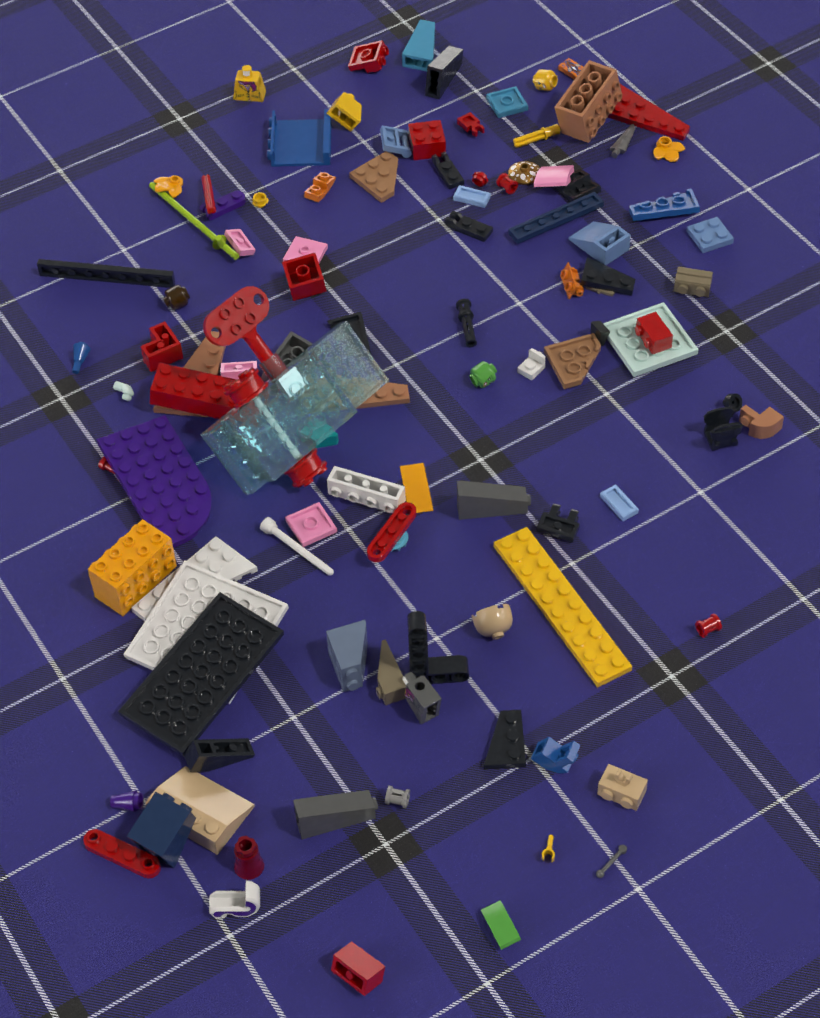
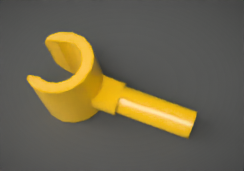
[542,835,555,862]

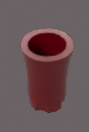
[234,836,264,880]

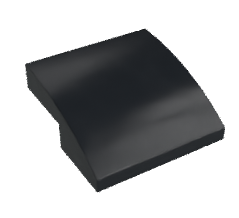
[555,169,601,202]

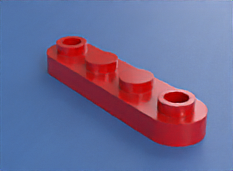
[367,502,417,562]
[83,829,161,879]

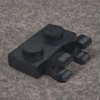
[537,503,580,542]

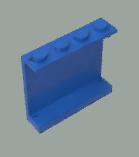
[267,109,332,167]

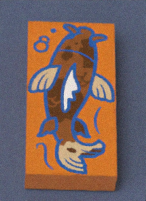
[558,58,583,80]

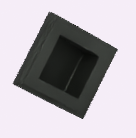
[591,321,610,346]

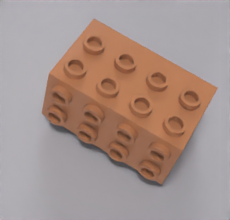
[554,60,622,143]

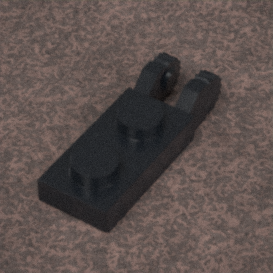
[432,152,464,189]
[444,211,493,242]

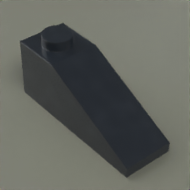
[184,738,255,772]

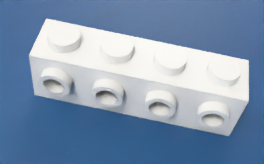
[327,466,406,513]

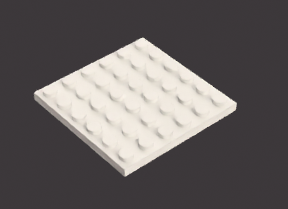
[124,561,289,704]

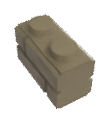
[674,267,713,297]

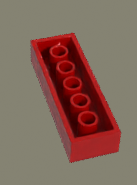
[150,363,267,427]

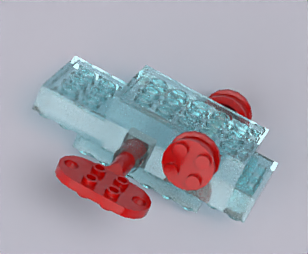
[200,286,390,495]

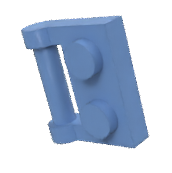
[380,125,412,158]

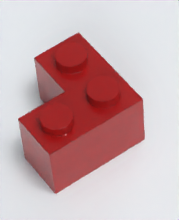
[141,321,183,372]

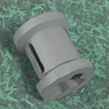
[385,785,410,808]

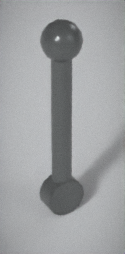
[596,845,627,878]

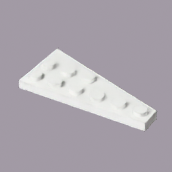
[131,537,258,622]

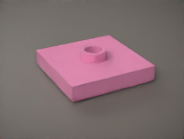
[283,236,328,263]
[285,502,337,547]

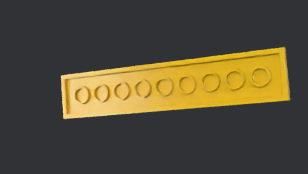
[494,527,632,688]

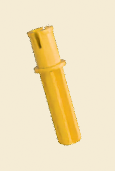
[513,124,561,147]

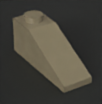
[376,639,406,705]

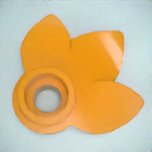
[653,136,685,162]
[154,175,183,198]

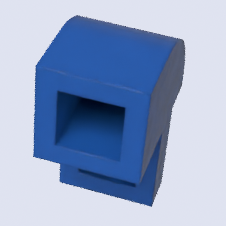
[531,737,580,773]

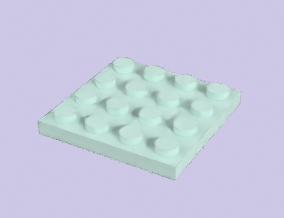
[603,302,698,377]

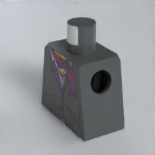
[402,672,442,725]

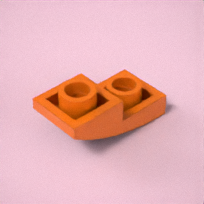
[304,172,336,202]

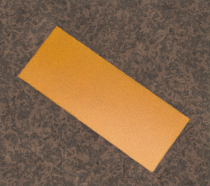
[400,463,434,513]

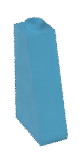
[402,19,435,71]

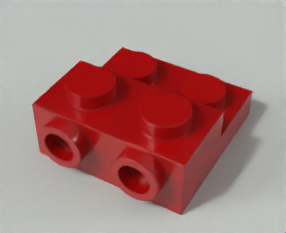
[348,40,389,73]

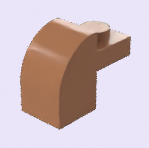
[739,405,784,439]

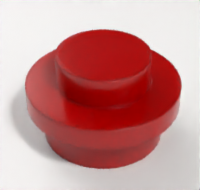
[472,171,488,187]

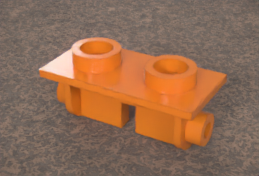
[560,262,584,299]

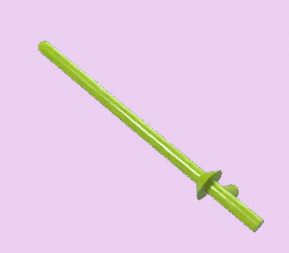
[149,182,239,260]

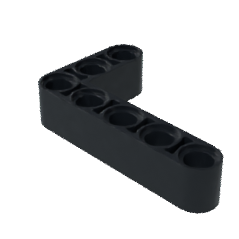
[407,611,470,684]

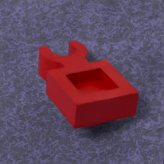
[457,112,484,137]

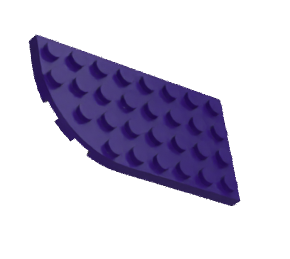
[97,415,211,548]

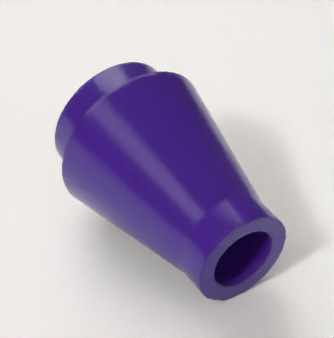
[110,790,144,812]

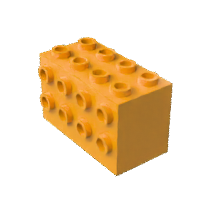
[88,519,177,616]

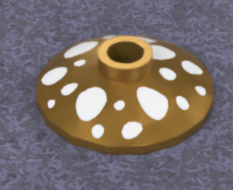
[508,161,540,185]

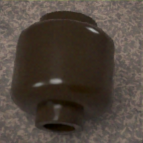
[163,285,190,310]

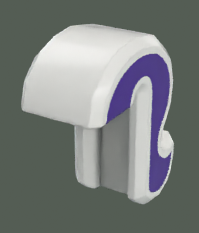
[209,880,260,918]

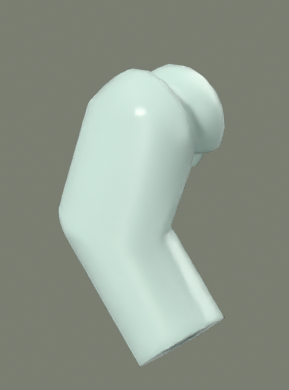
[113,381,134,401]

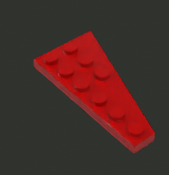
[607,84,690,141]

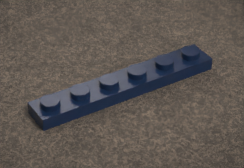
[508,192,604,244]

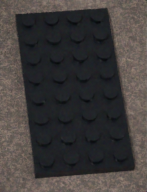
[118,592,284,757]

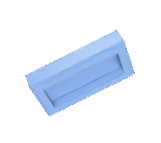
[453,185,491,208]
[600,484,639,521]

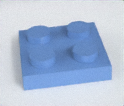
[687,217,734,253]

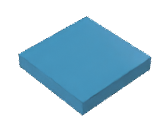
[486,86,528,118]

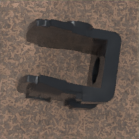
[703,407,743,451]

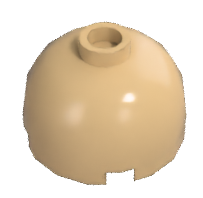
[472,604,513,640]

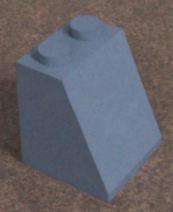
[326,620,368,692]

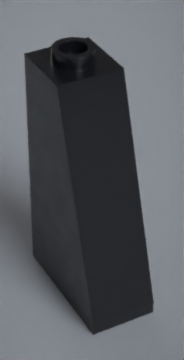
[425,46,464,99]

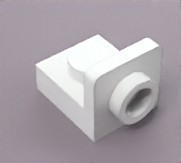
[517,348,545,381]

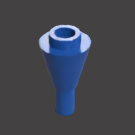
[72,342,91,374]

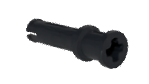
[456,299,477,348]

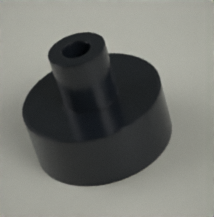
[723,393,742,412]

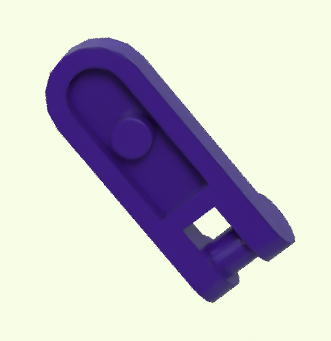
[200,191,246,220]

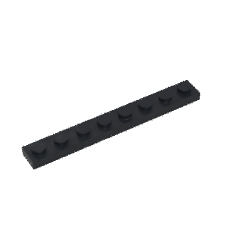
[37,259,175,288]

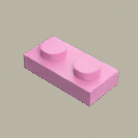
[224,229,256,256]

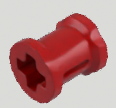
[496,173,518,194]
[695,613,722,638]

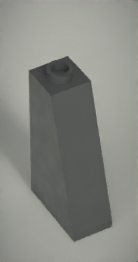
[457,481,531,520]
[293,790,378,840]

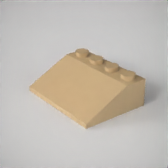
[145,766,255,855]

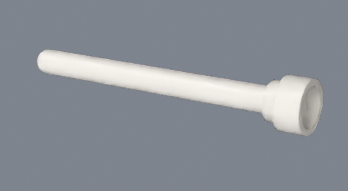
[260,517,334,576]

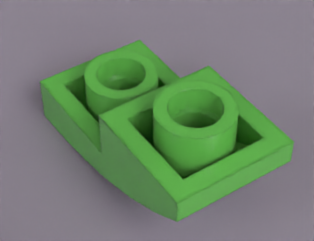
[481,900,521,950]

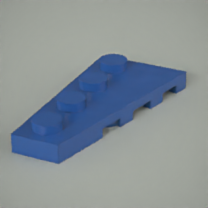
[629,188,700,221]

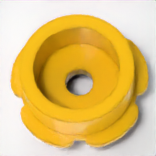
[252,192,269,208]

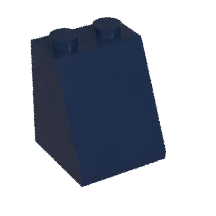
[127,792,196,868]

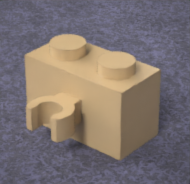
[597,764,648,811]

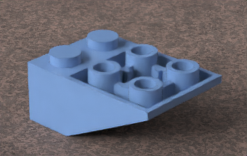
[569,221,631,265]

